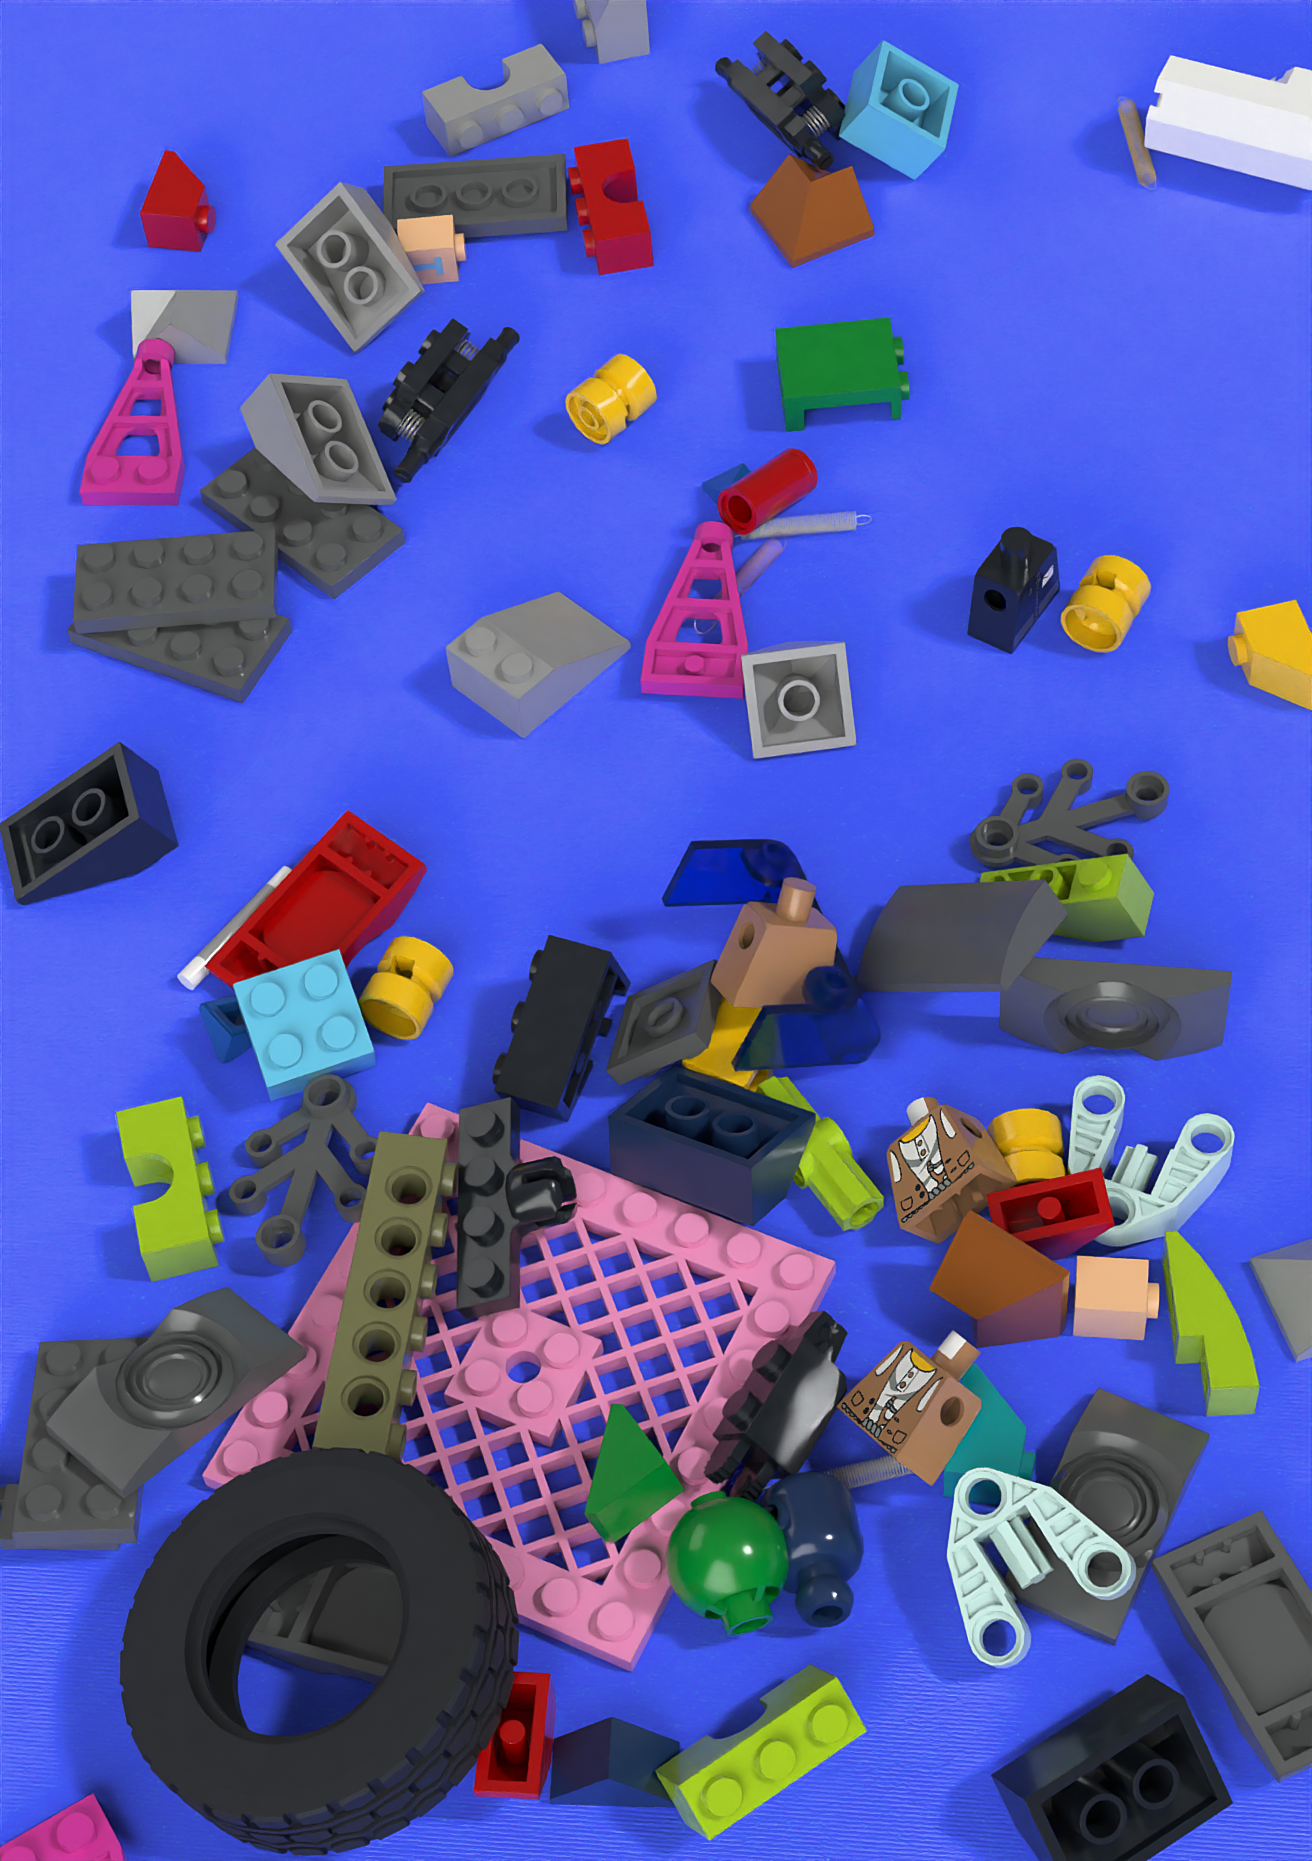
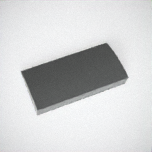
[856,880,1068,992]

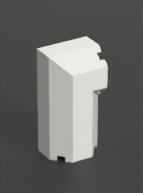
[1144,55,1312,191]

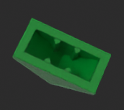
[584,1404,685,1542]

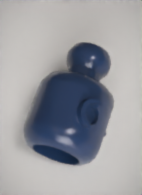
[760,1471,864,1628]

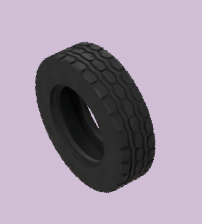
[120,1447,519,1856]

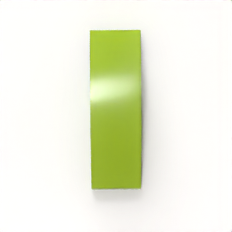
[1162,1231,1260,1417]

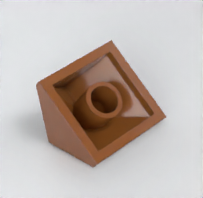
[750,154,875,268]
[929,1210,1070,1348]

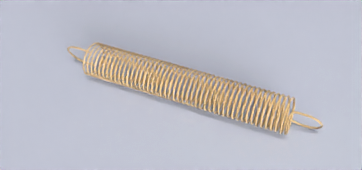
[1118,97,1156,190]

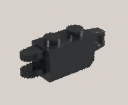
[703,1310,848,1502]

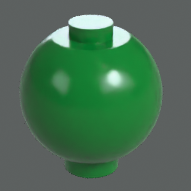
[666,1491,789,1636]

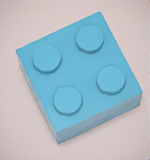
[839,40,959,180]
[233,949,376,1101]

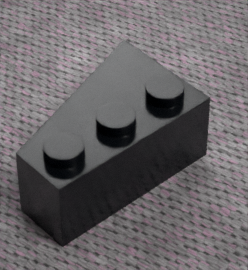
[492,935,631,1122]

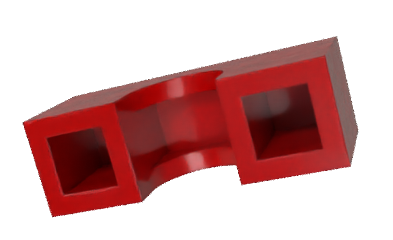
[568,138,654,275]

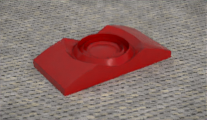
[205,809,427,990]

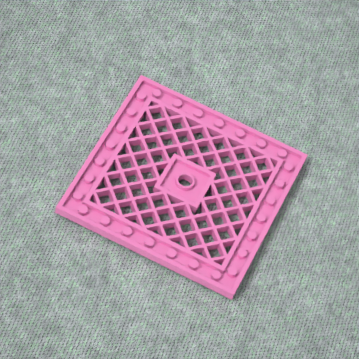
[202,1102,836,1672]

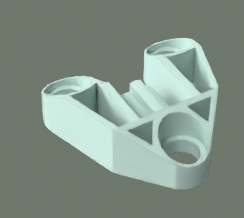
[1067,1075,1235,1246]
[947,1468,1136,1668]

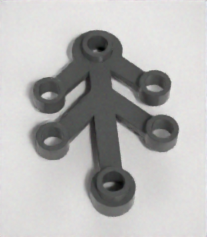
[970,759,1169,867]
[229,1074,377,1267]

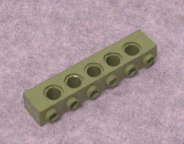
[312,1131,458,1461]

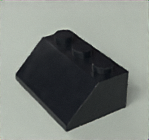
[991,1674,1233,1861]

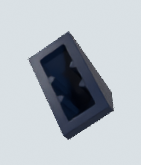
[549,1717,680,1808]

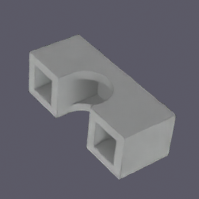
[422,43,569,157]

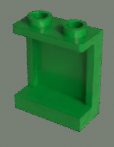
[775,317,910,432]

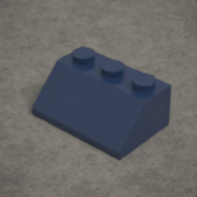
[608,1064,816,1226]

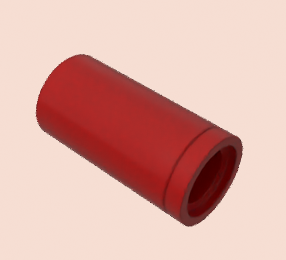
[717,448,818,535]

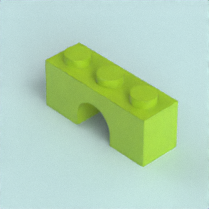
[116,1096,225,1282]
[655,1664,867,1841]

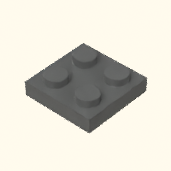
[606,959,722,1085]

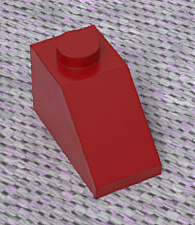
[140,150,216,252]
[986,1167,1115,1261]
[474,1671,557,1800]

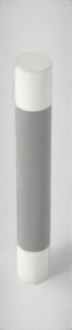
[177,866,292,990]

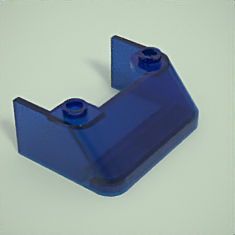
[661,839,881,1071]

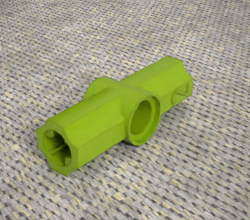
[755,1075,884,1231]

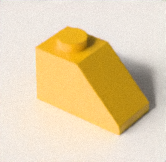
[1228,600,1312,711]

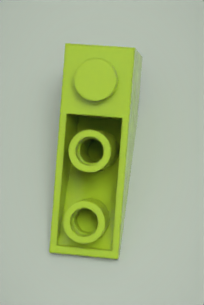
[980,854,1154,942]

